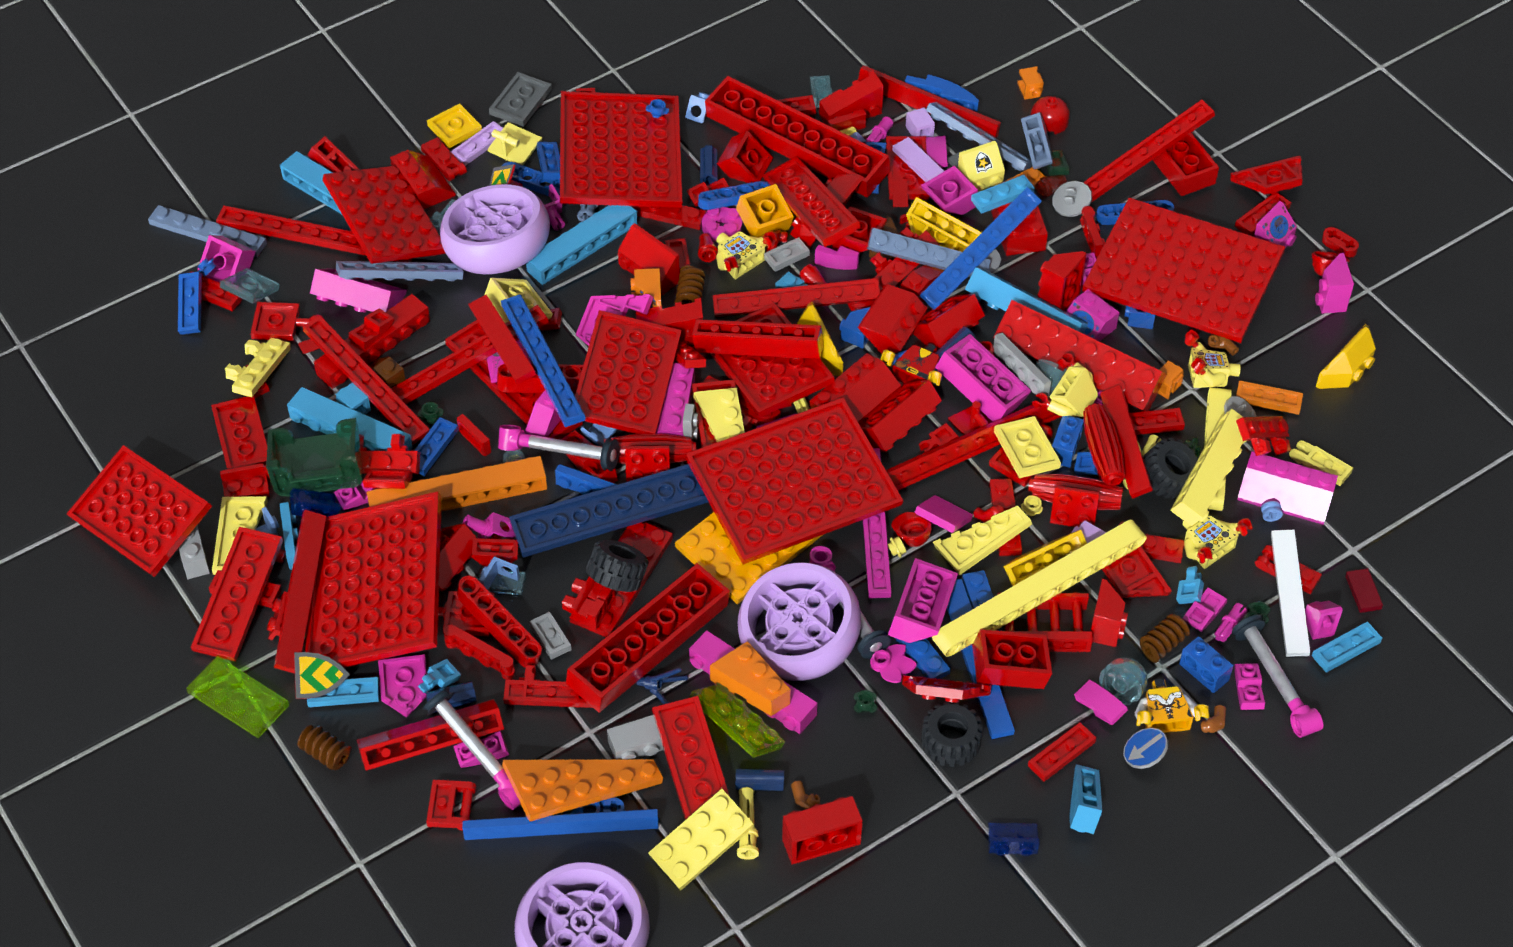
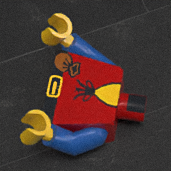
[880,344,944,386]

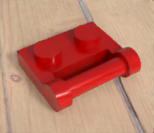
[426,780,476,831]

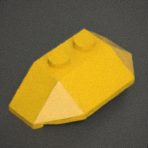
[906,197,981,252]
[797,302,843,377]
[1316,324,1376,389]
[1004,530,1087,586]

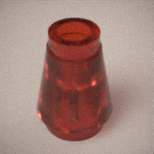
[1036,174,1067,196]

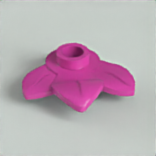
[870,644,916,683]

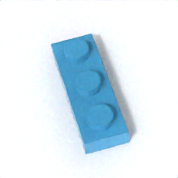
[971,175,1035,214]
[280,502,298,570]
[1312,621,1382,672]
[307,677,379,707]

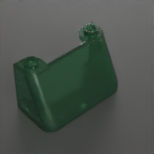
[266,418,362,496]

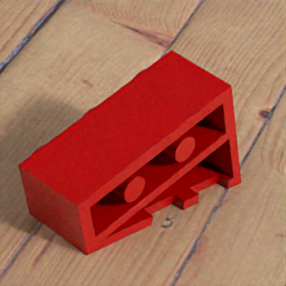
[819,70,884,125]
[635,298,703,345]

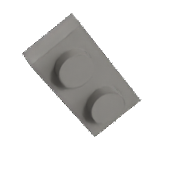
[764,237,810,272]
[683,404,699,442]
[529,612,571,660]

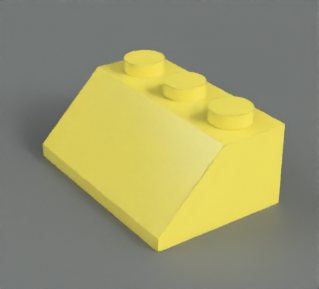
[485,278,553,323]

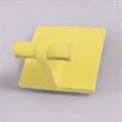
[488,122,542,165]

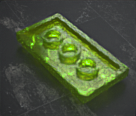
[186,656,289,738]
[689,683,785,758]

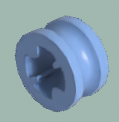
[1261,501,1283,522]

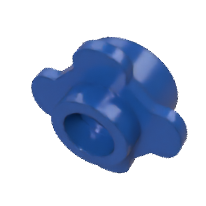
[646,99,669,118]
[197,258,217,277]

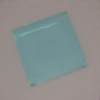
[220,268,279,304]

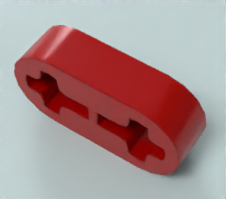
[1322,227,1359,258]

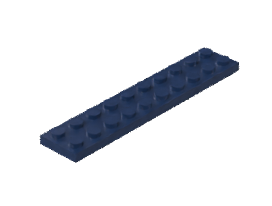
[509,464,709,557]

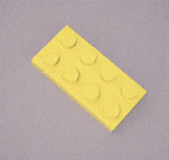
[648,789,754,891]

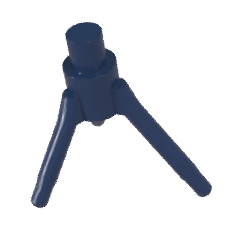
[637,668,688,704]

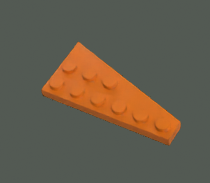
[502,759,663,822]

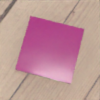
[915,495,973,533]

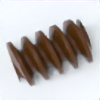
[675,265,705,305]
[1140,614,1190,663]
[297,725,352,770]

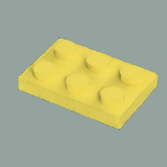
[994,416,1061,478]

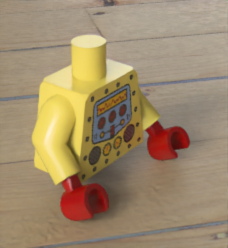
[716,231,777,280]
[1185,329,1240,388]
[1032,353,1098,417]
[1182,516,1253,569]

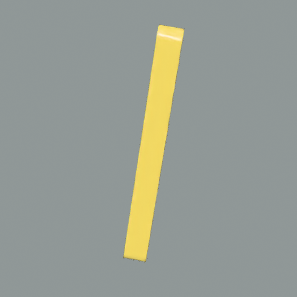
[932,520,1147,657]

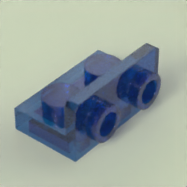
[290,488,341,517]
[988,823,1040,856]

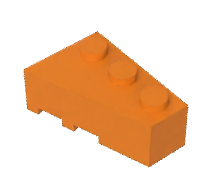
[710,641,790,716]

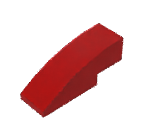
[560,430,618,483]

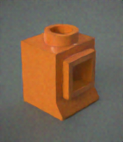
[1017,66,1044,99]
[1158,361,1184,399]

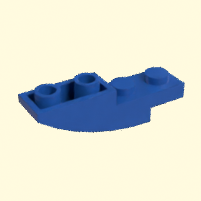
[905,74,979,113]

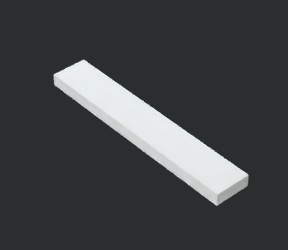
[1271,530,1310,657]

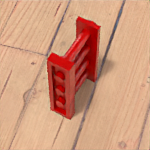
[997,592,1093,652]

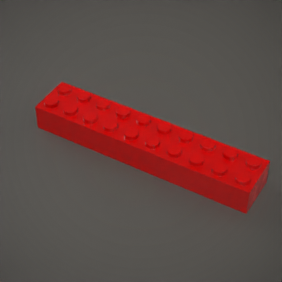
[704,76,890,198]

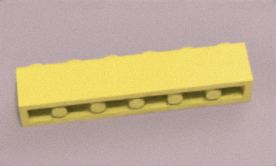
[1170,409,1246,526]

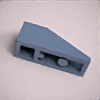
[1021,113,1053,169]

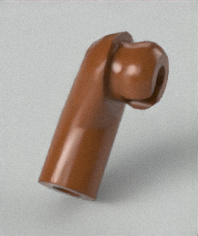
[1208,334,1239,356]
[1201,705,1226,733]
[791,781,821,809]

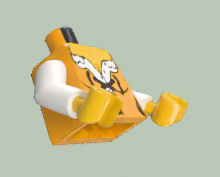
[1135,679,1209,733]

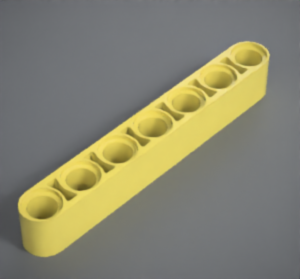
[1204,387,1231,511]

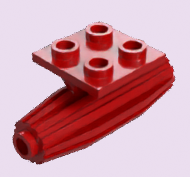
[1083,403,1125,486]
[604,434,696,482]
[1028,474,1123,527]

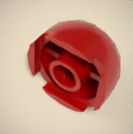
[1030,96,1070,134]

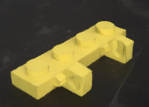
[225,338,291,397]

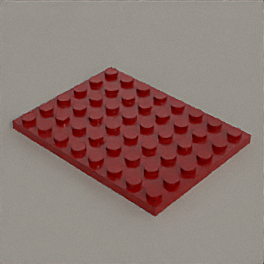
[560,91,682,208]
[1082,198,1285,343]
[685,398,903,565]
[305,491,442,667]

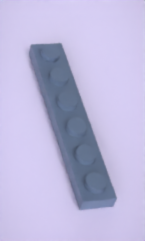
[926,102,1032,171]
[148,205,267,258]
[867,228,990,277]
[336,261,463,281]

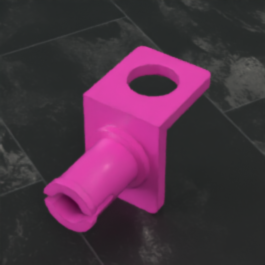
[545,184,565,231]
[462,512,515,540]

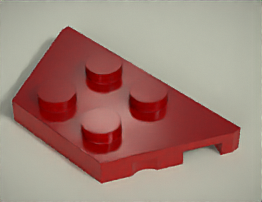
[1230,155,1302,194]
[1102,521,1172,598]
[902,675,992,702]

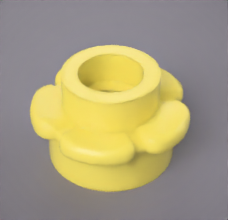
[1021,495,1043,516]
[887,536,906,558]

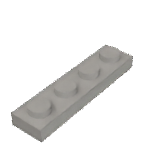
[993,333,1051,398]

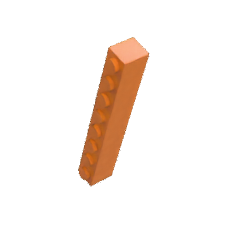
[366,456,547,511]

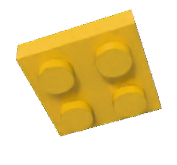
[427,104,482,148]

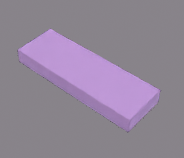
[451,121,503,166]
[893,137,944,182]

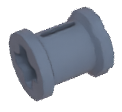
[577,204,598,222]

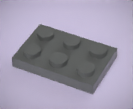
[489,72,552,127]

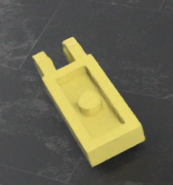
[1289,440,1353,486]

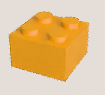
[736,184,794,238]

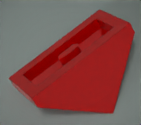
[472,538,518,568]

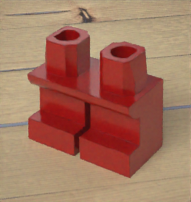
[562,576,616,630]

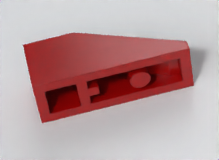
[307,136,360,173]
[901,265,944,302]

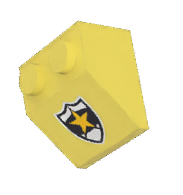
[958,141,1005,192]

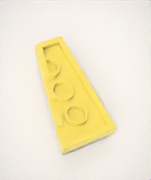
[694,388,745,442]
[212,496,268,575]
[933,506,1032,575]

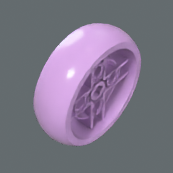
[440,184,550,274]
[738,563,861,681]
[514,862,650,947]

